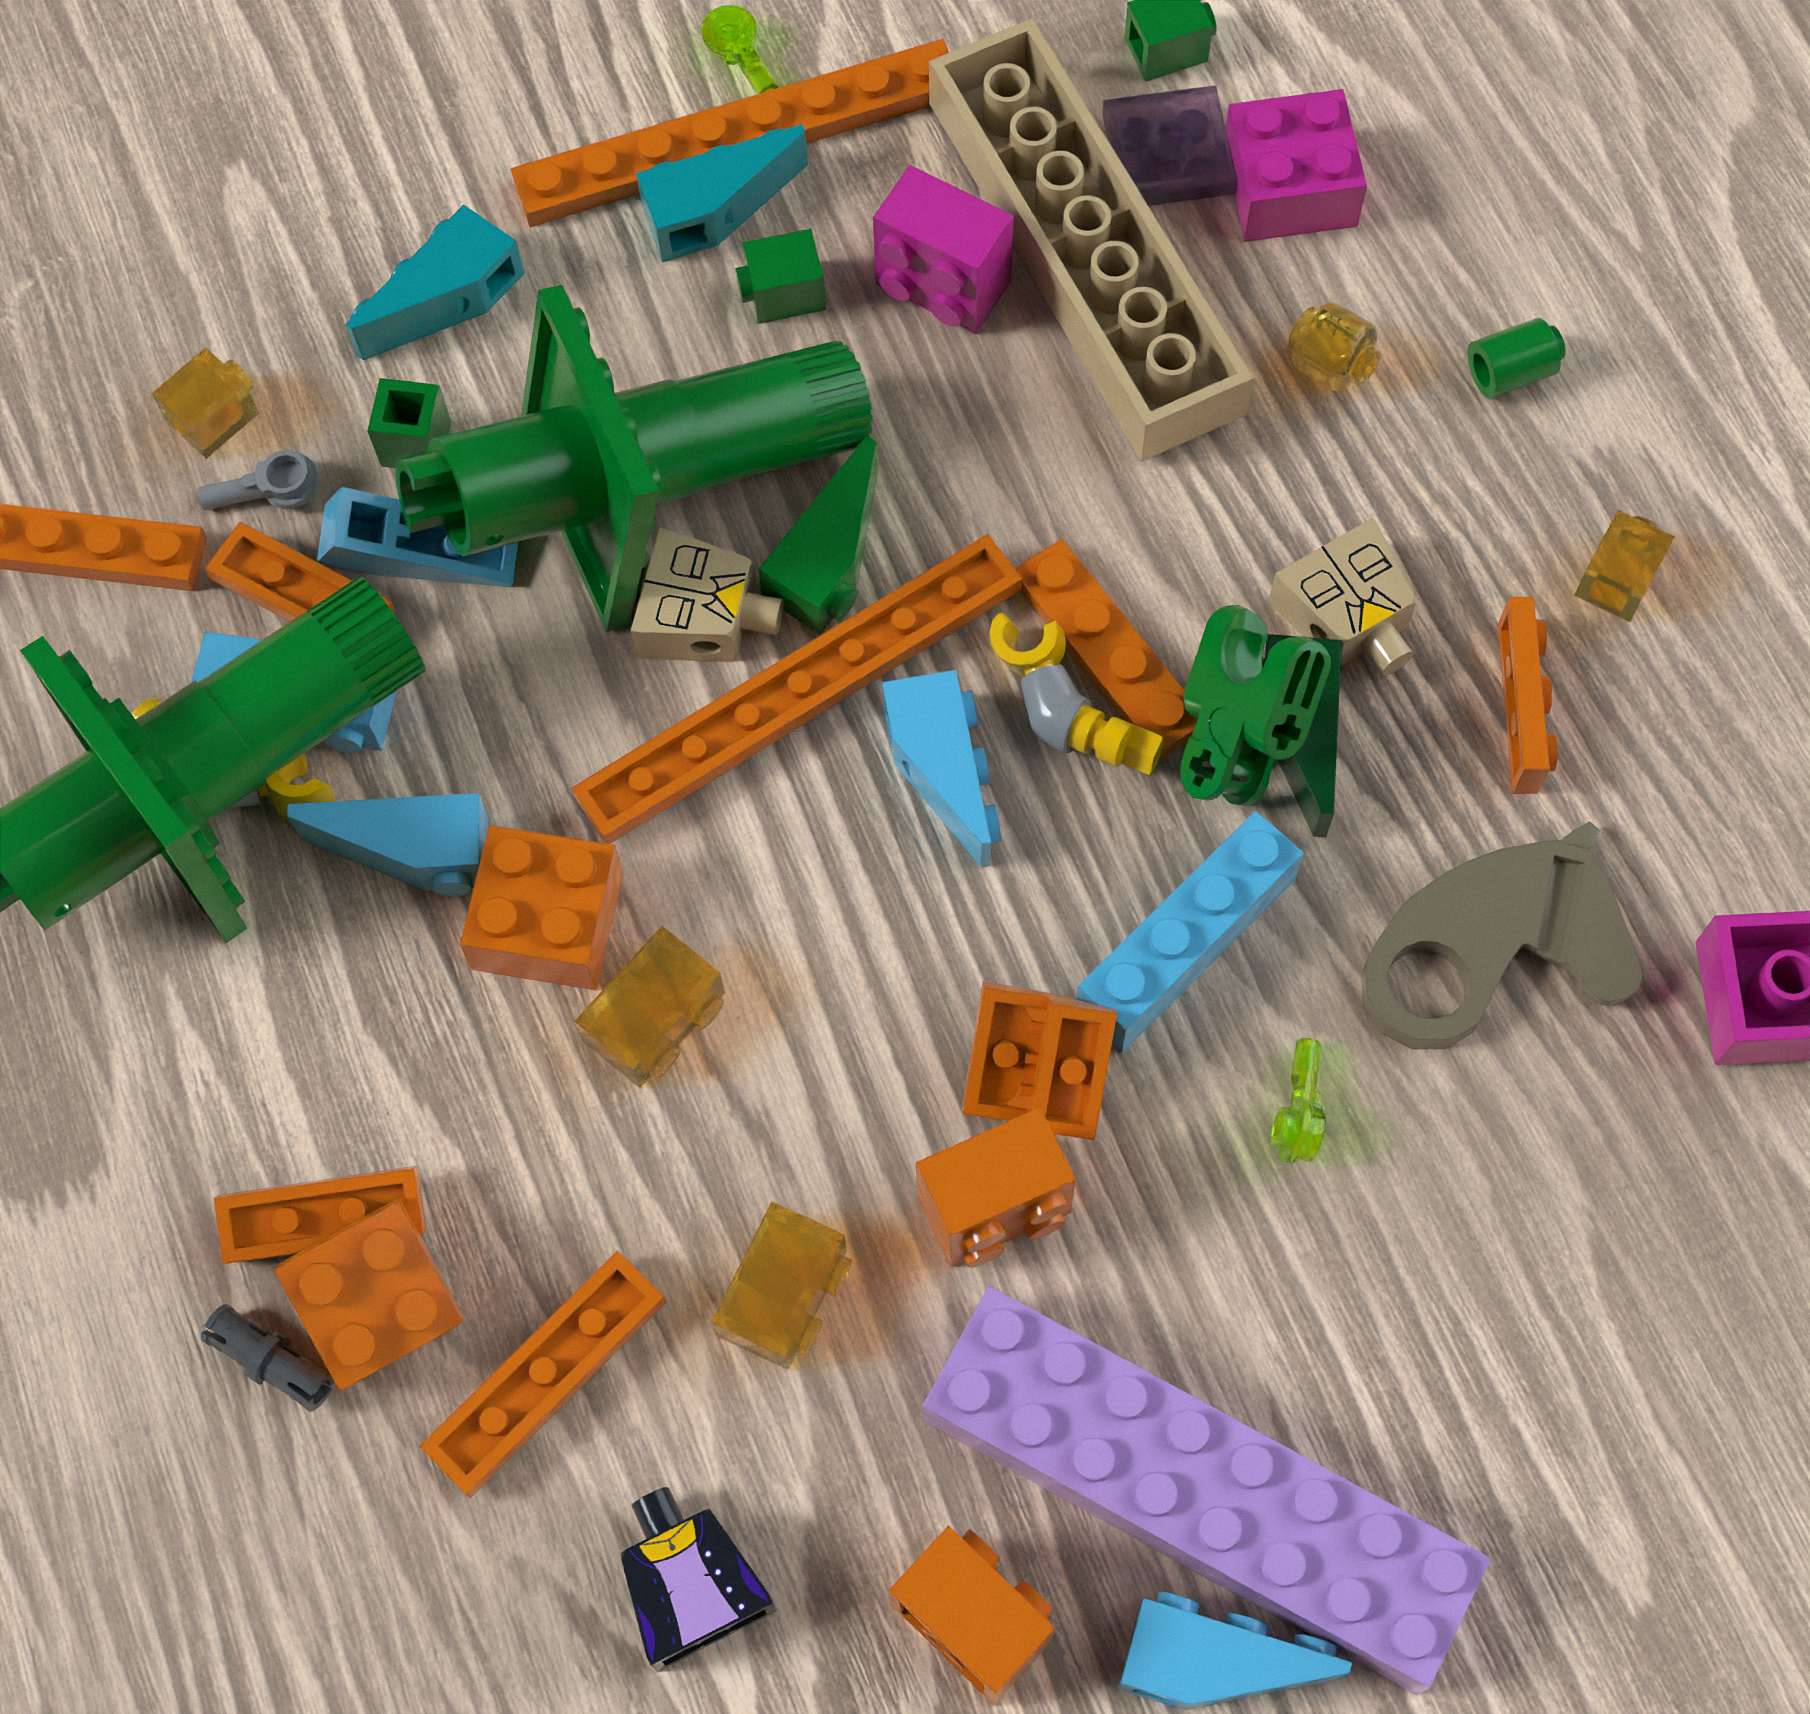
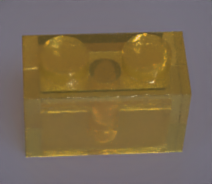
[574,926,725,1088]
[711,1201,852,1370]

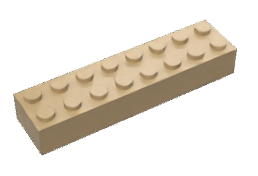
[929,18,1254,462]

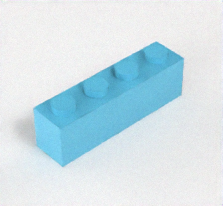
[1076,811,1304,1054]

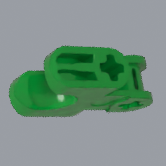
[1180,605,1331,806]

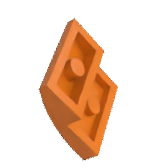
[962,981,1117,1140]

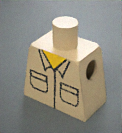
[1269,518,1416,676]
[631,527,784,662]

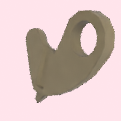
[1361,821,1644,1049]

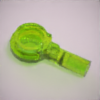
[701,5,779,94]
[1271,1038,1326,1164]

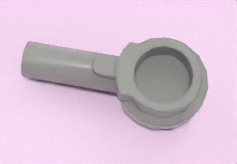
[198,450,320,511]

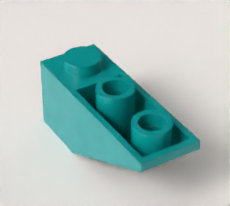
[636,124,808,262]
[345,204,525,360]

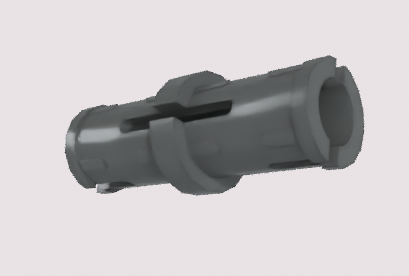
[201,1304,335,1412]

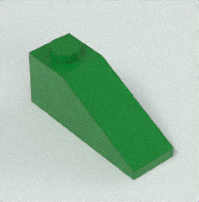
[758,436,878,635]

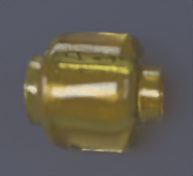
[1288,302,1381,392]

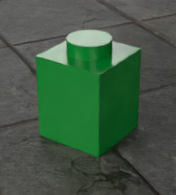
[1124,0,1217,82]
[735,229,826,324]
[367,378,451,468]

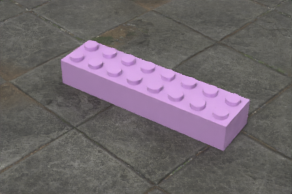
[922,1285,1491,1695]

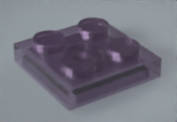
[1102,85,1238,206]

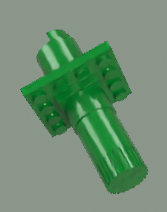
[395,285,873,632]
[0,576,426,943]

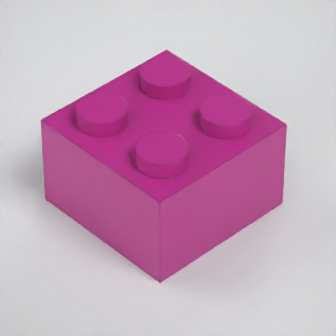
[1223,89,1367,242]
[873,165,1014,334]
[1695,911,1810,1065]

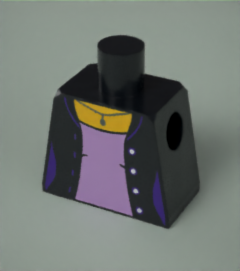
[620,1487,777,1672]

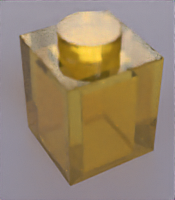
[152,347,259,459]
[1574,510,1675,622]

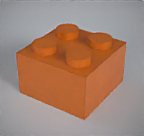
[459,825,624,991]
[915,1107,1076,1268]
[273,1197,464,1392]
[889,1525,1055,1706]

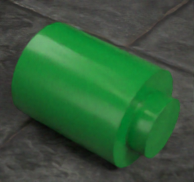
[1467,318,1566,399]

